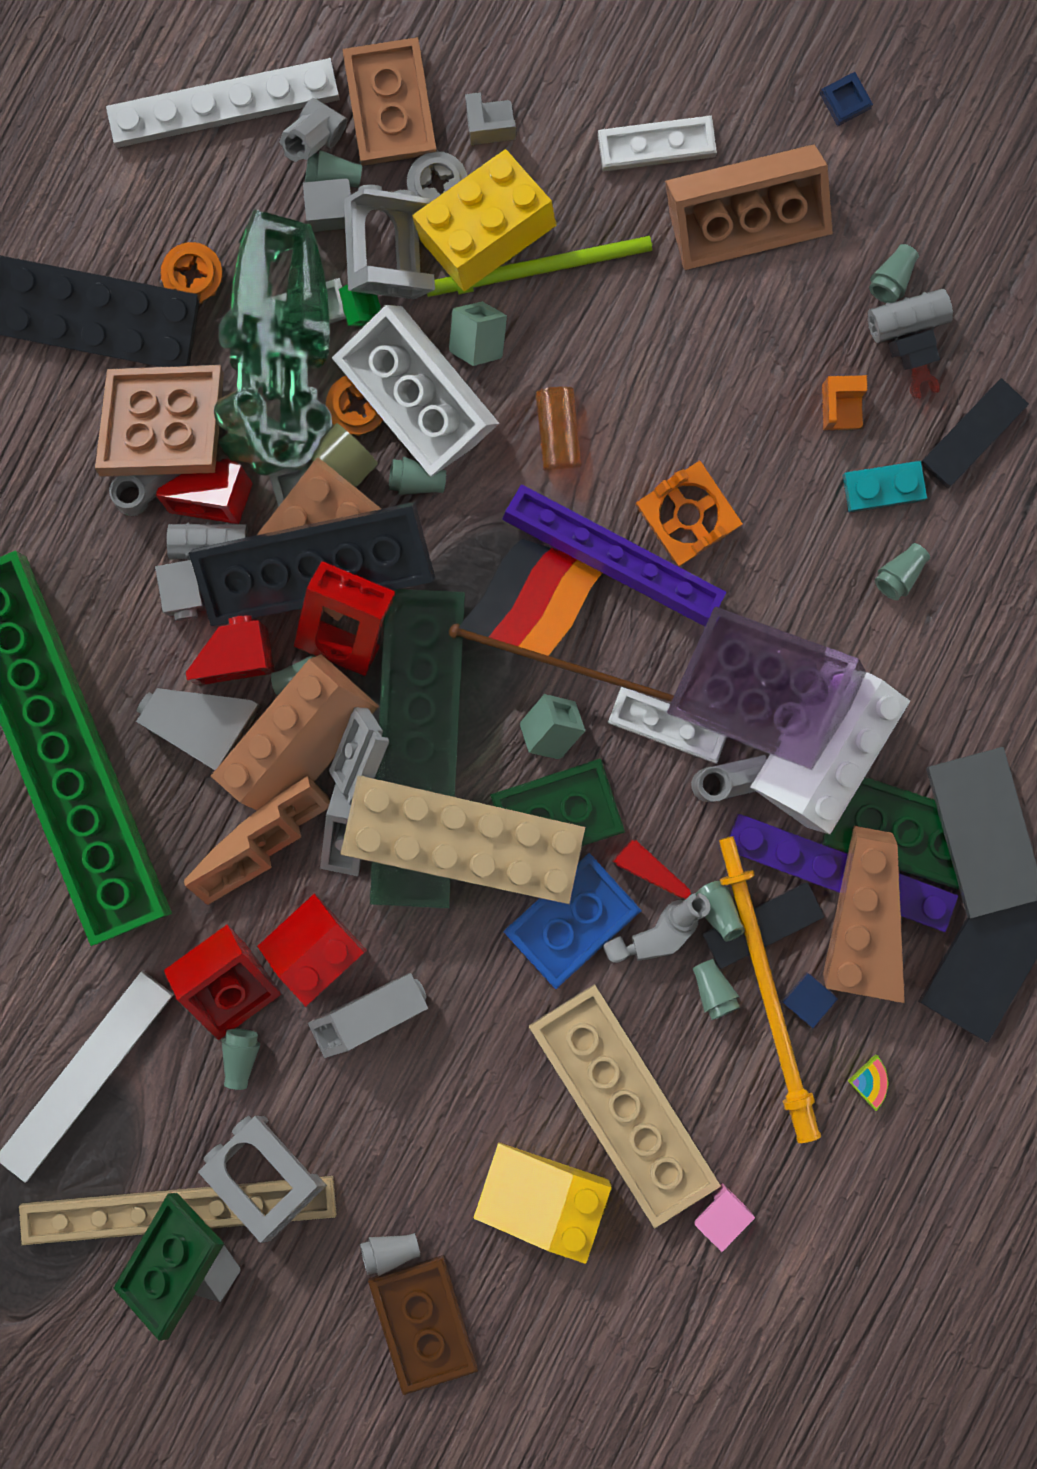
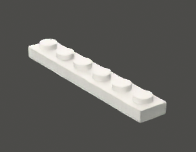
[106,58,340,148]

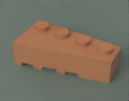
[823,826,905,1003]

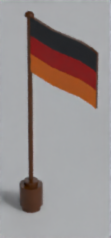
[449,539,791,750]

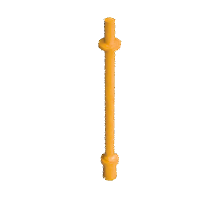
[719,836,821,1143]

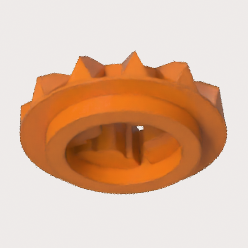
[161,242,223,304]
[326,376,383,436]

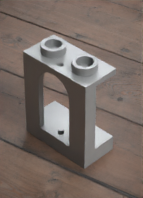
[344,185,435,299]
[198,1116,327,1243]

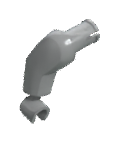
[604,893,710,963]

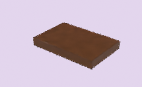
[368,1255,478,1395]

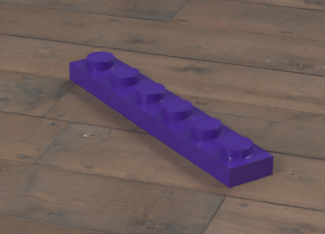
[502,484,726,628]
[729,814,958,932]

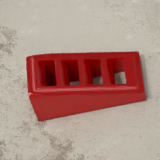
[612,840,691,899]

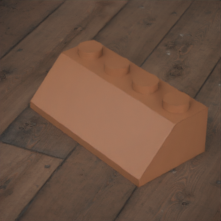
[665,144,833,270]
[211,654,380,810]

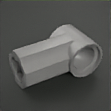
[279,98,347,162]
[109,474,180,516]
[691,755,767,802]

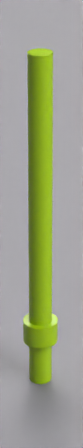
[427,236,652,297]

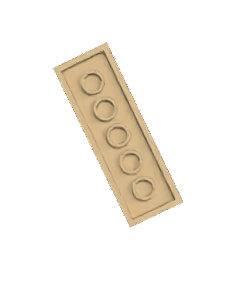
[340,776,585,904]
[529,984,721,1229]

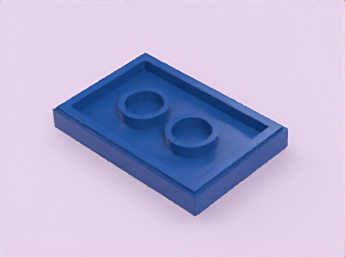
[503,853,642,989]

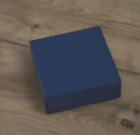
[820,72,873,127]
[781,972,838,1028]

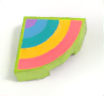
[848,1054,889,1111]

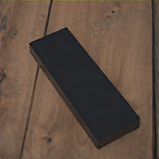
[921,378,1029,489]
[702,882,825,969]

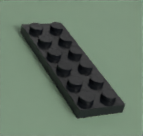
[0,255,201,367]
[189,502,435,626]

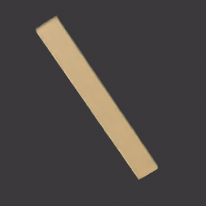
[19,1176,337,1245]

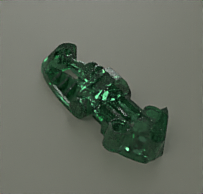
[214,209,332,476]

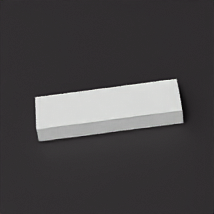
[598,115,717,172]
[608,687,730,764]

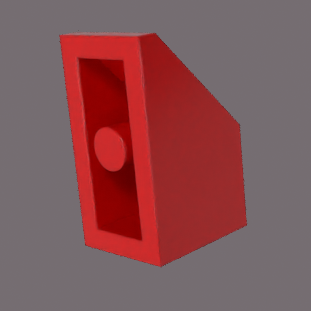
[156,459,253,524]

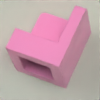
[694,1183,755,1252]

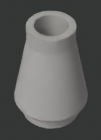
[360,1233,420,1276]

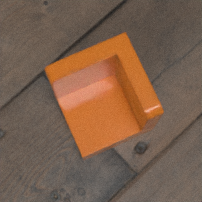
[822,375,867,430]

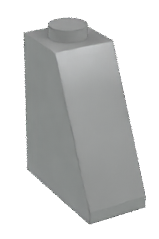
[136,688,262,770]
[308,973,428,1058]

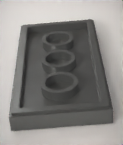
[926,747,1037,918]

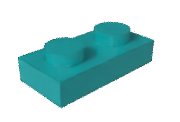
[842,461,927,513]

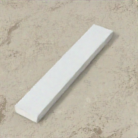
[0,971,174,1182]

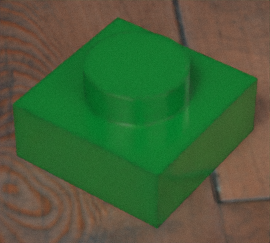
[338,284,381,327]

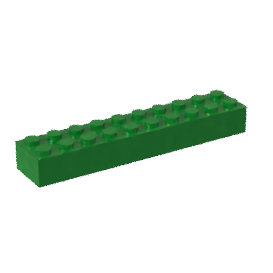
[0,550,172,946]

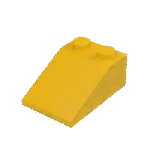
[473,1142,611,1264]

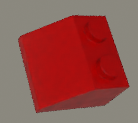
[186,615,275,686]
[257,893,367,1007]
[163,924,282,1040]

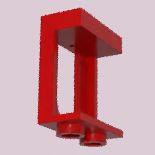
[294,561,395,676]

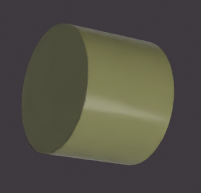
[305,423,378,488]

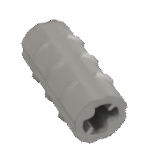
[868,289,953,343]
[167,522,248,560]

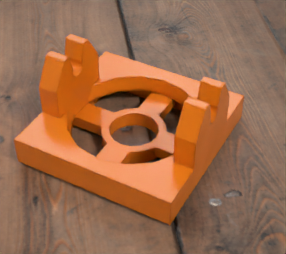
[635,460,743,567]

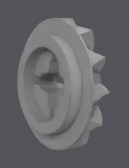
[407,152,467,202]

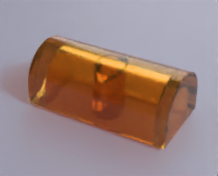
[535,386,582,471]

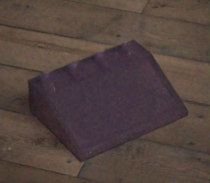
[667,607,866,770]

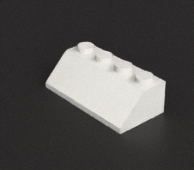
[332,305,500,477]
[751,655,910,834]

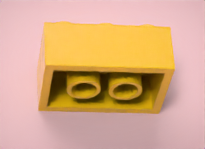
[412,149,557,292]

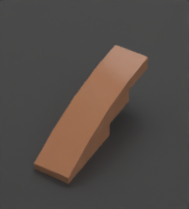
[184,776,330,905]

